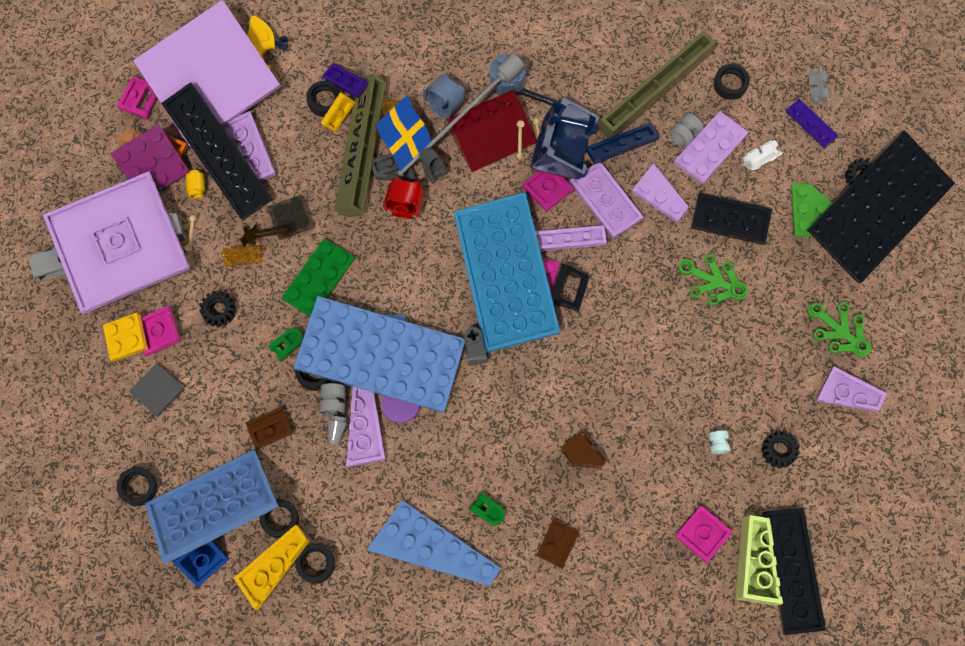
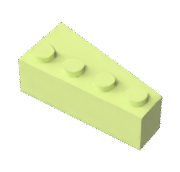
[735,515,783,606]

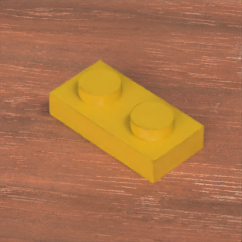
[320,92,355,132]

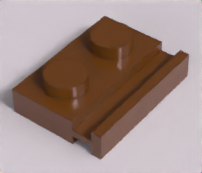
[245,407,293,450]
[536,519,579,569]

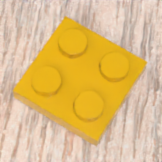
[103,312,148,362]

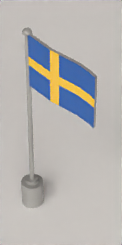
[376,54,525,176]

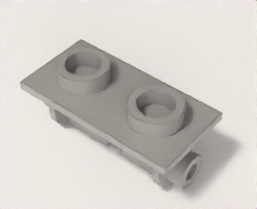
[808,65,830,104]

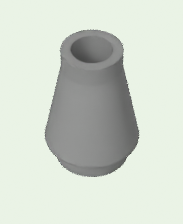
[328,415,347,445]

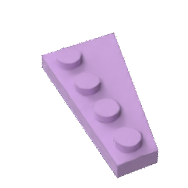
[223,111,276,182]

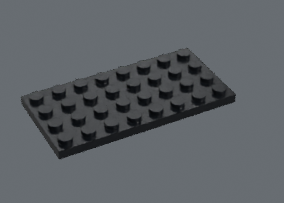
[806,130,955,284]

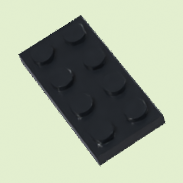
[691,192,772,245]

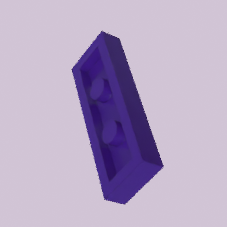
[322,63,368,98]
[785,99,838,149]

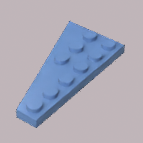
[367,501,501,586]

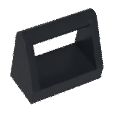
[551,263,590,312]

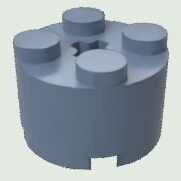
[489,54,526,95]
[423,74,465,118]

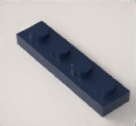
[586,122,659,165]

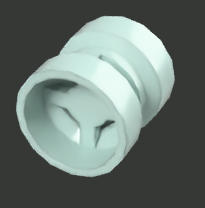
[708,431,731,454]

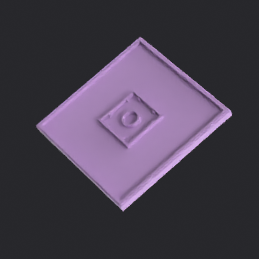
[133,0,281,147]
[43,171,191,315]

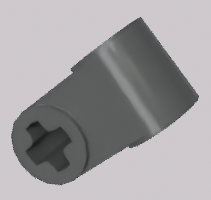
[419,148,448,184]
[464,327,487,366]

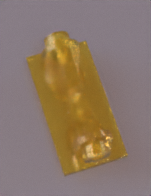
[221,244,262,266]

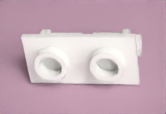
[743,140,783,170]

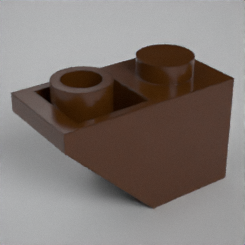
[561,433,605,469]

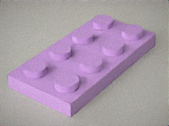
[674,111,749,185]
[569,162,644,239]

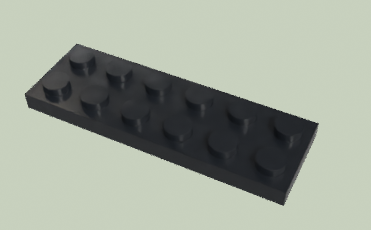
[762,508,826,636]

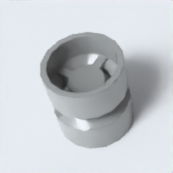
[669,113,704,148]
[319,383,346,416]

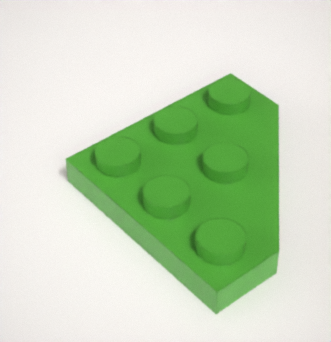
[791,183,832,237]

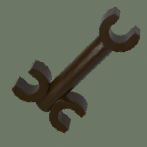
[240,222,291,247]

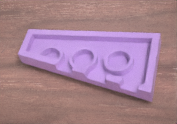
[346,387,386,467]

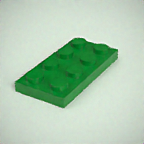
[281,238,355,317]

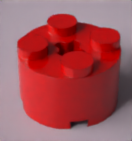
[383,178,424,219]

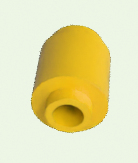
[186,170,205,199]

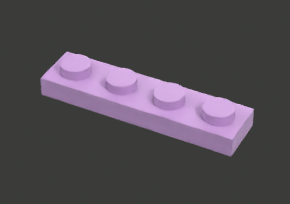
[536,225,607,251]

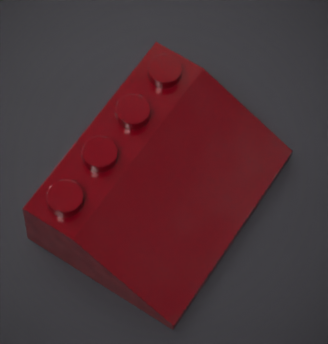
[447,90,537,172]

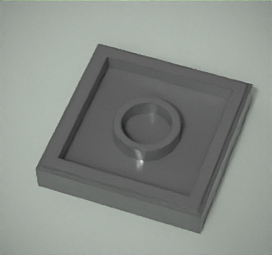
[129,363,185,417]

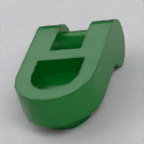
[268,328,303,362]
[468,492,505,526]

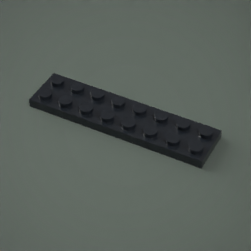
[161,82,273,221]

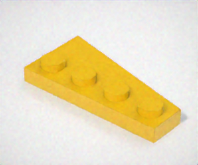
[234,525,310,611]

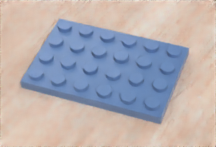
[145,449,279,564]

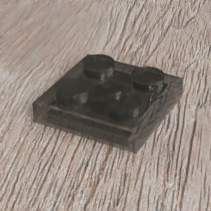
[267,195,315,241]

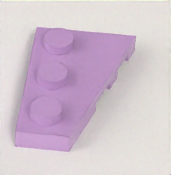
[632,163,689,223]
[816,366,887,412]

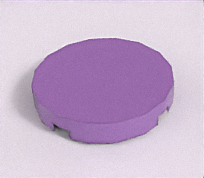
[381,396,420,423]

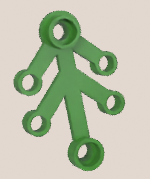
[678,254,748,306]
[807,302,871,357]

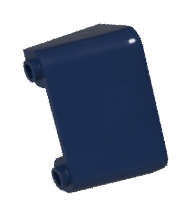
[530,97,600,180]

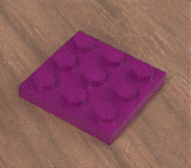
[110,124,189,191]

